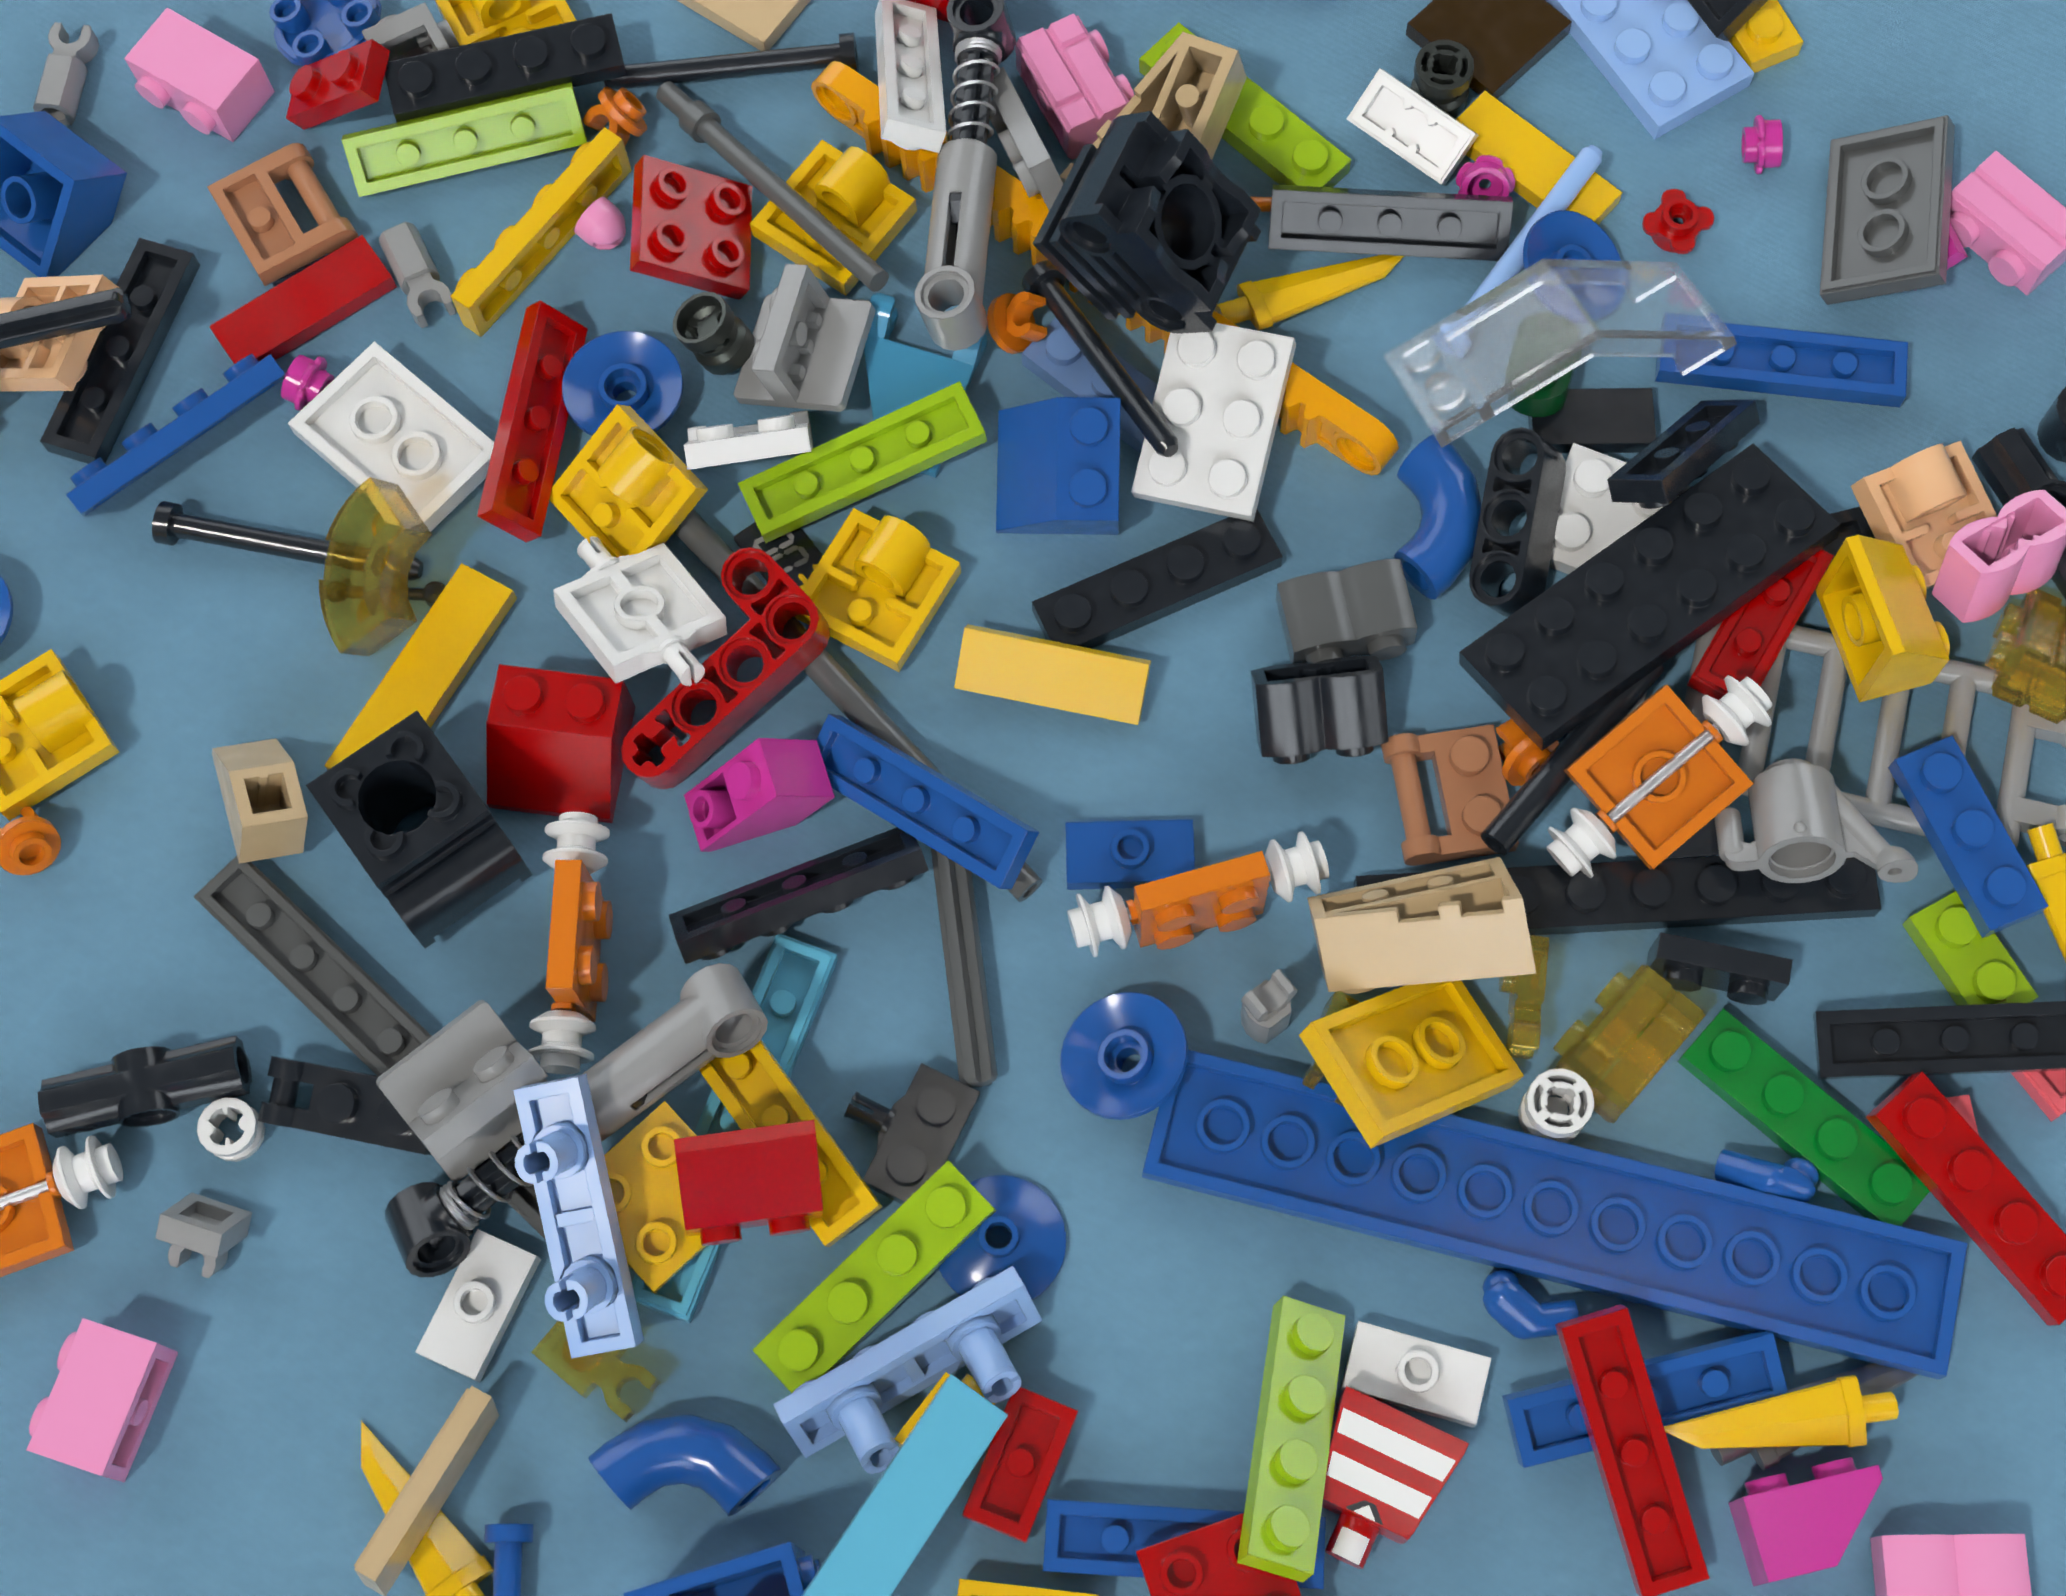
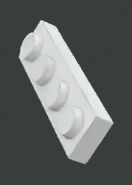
[875,0,946,153]

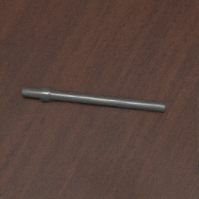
[656,81,889,292]

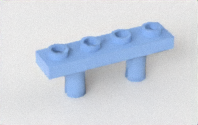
[513,1073,644,1359]
[773,1266,1043,1474]

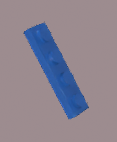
[1655,316,1908,408]
[66,353,285,517]
[816,714,1039,890]
[1502,1331,1788,1468]
[1043,1499,1326,1590]

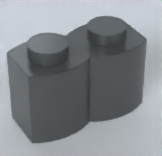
[1276,559,1418,664]

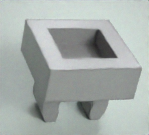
[155,1193,252,1279]

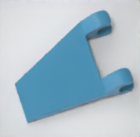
[864,293,988,478]

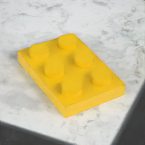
[1299,981,1524,1149]

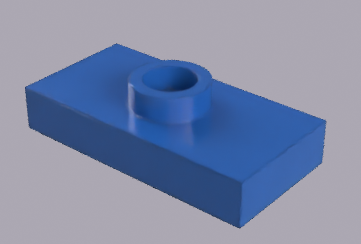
[1065,819,1195,890]

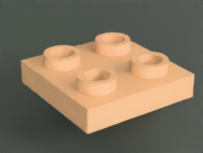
[0,274,119,392]
[1850,440,1997,590]

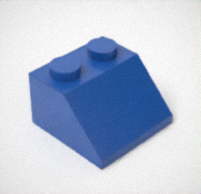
[0,111,127,277]
[996,397,1121,535]

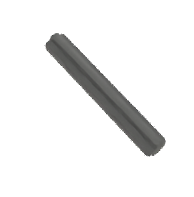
[931,848,998,1088]

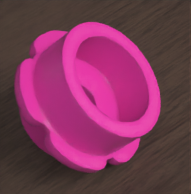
[1741,115,1783,174]
[1456,155,1515,197]
[281,355,334,411]

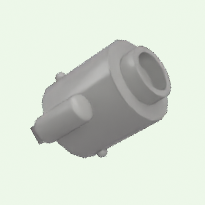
[1714,759,1918,883]

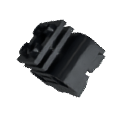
[1032,111,1261,334]
[306,711,532,949]

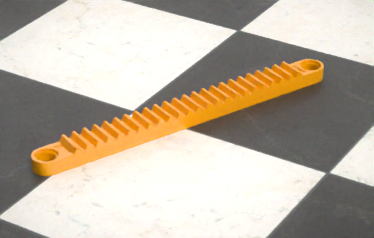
[811,61,1399,476]

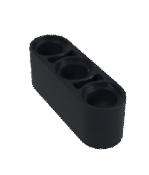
[1469,427,1566,617]

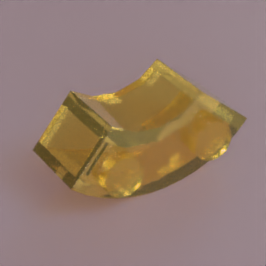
[319,477,432,657]

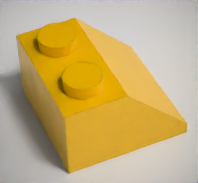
[1815,535,1950,703]

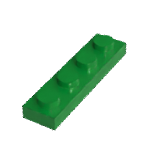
[1677,1008,1930,1226]

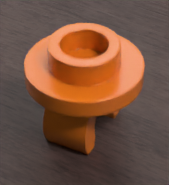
[582,87,647,146]
[987,291,1047,354]
[1496,719,1559,786]
[0,806,61,875]

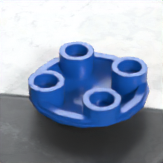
[269,0,382,66]

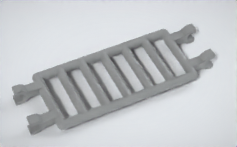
[1568,621,2066,848]

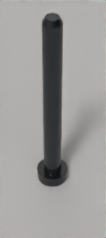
[604,32,859,90]
[1022,260,1178,457]
[152,501,423,581]

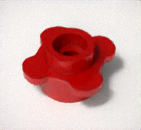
[1642,189,1714,254]

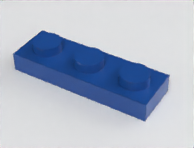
[1888,735,2048,938]

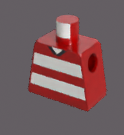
[1322,1386,1469,1569]

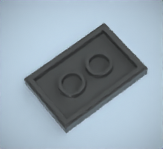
[1820,115,1955,305]

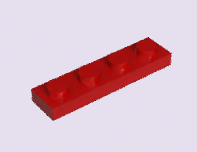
[477,300,588,543]
[1865,1071,2066,1326]
[1555,1304,1710,1596]

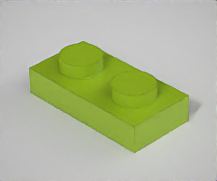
[1902,891,2039,1005]

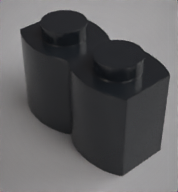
[1251,656,1389,764]

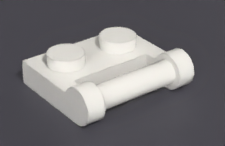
[683,410,813,470]

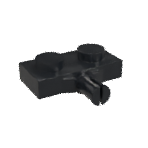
[844,1063,980,1204]

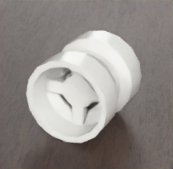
[1518,1068,1594,1144]

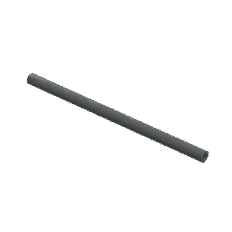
[674,509,1042,902]

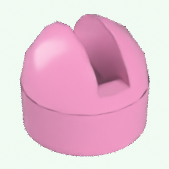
[574,197,626,250]

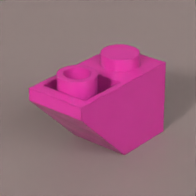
[684,738,835,852]
[1728,1457,1883,1587]

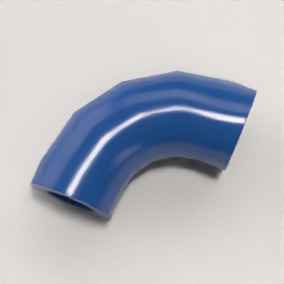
[1394,433,1482,600]
[588,1414,781,1516]

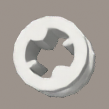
[197,1097,265,1162]

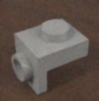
[361,2,459,81]

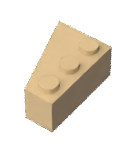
[1060,32,1247,184]
[1307,857,1537,994]

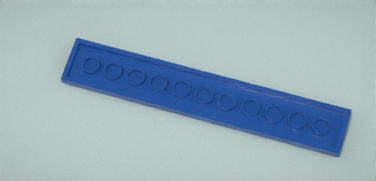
[1142,1049,1967,1380]

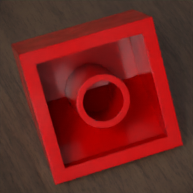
[486,664,636,823]
[674,1120,823,1246]

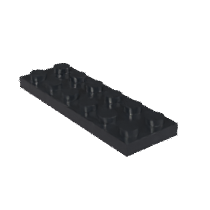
[1459,443,1841,751]

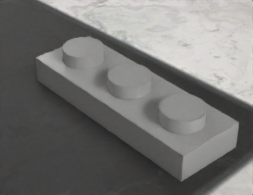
[990,67,1063,211]

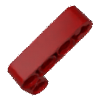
[621,547,830,789]

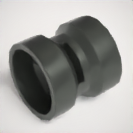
[1410,40,1474,118]
[673,292,754,375]

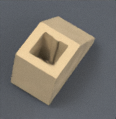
[212,738,308,864]

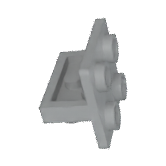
[733,264,876,412]
[376,1000,548,1181]

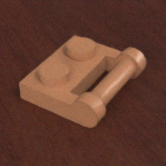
[207,143,358,286]
[1381,724,1519,866]

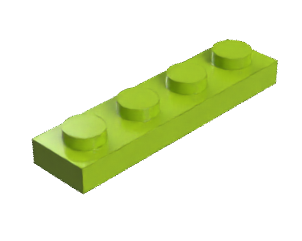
[1139,22,1351,188]
[341,82,587,197]
[738,381,987,543]
[752,1160,997,1393]
[1237,1295,1346,1583]

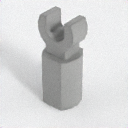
[33,22,99,125]
[379,221,457,328]
[1241,969,1297,1044]

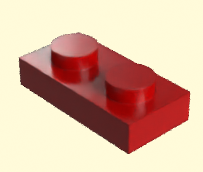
[286,39,390,130]
[962,1387,1078,1544]

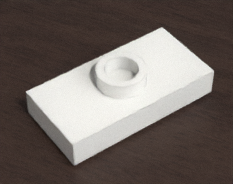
[1347,68,1479,185]
[415,1229,541,1383]
[1340,1321,1491,1428]

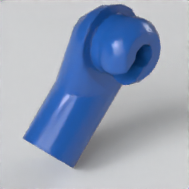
[1715,1149,1819,1203]
[1482,1270,1579,1340]

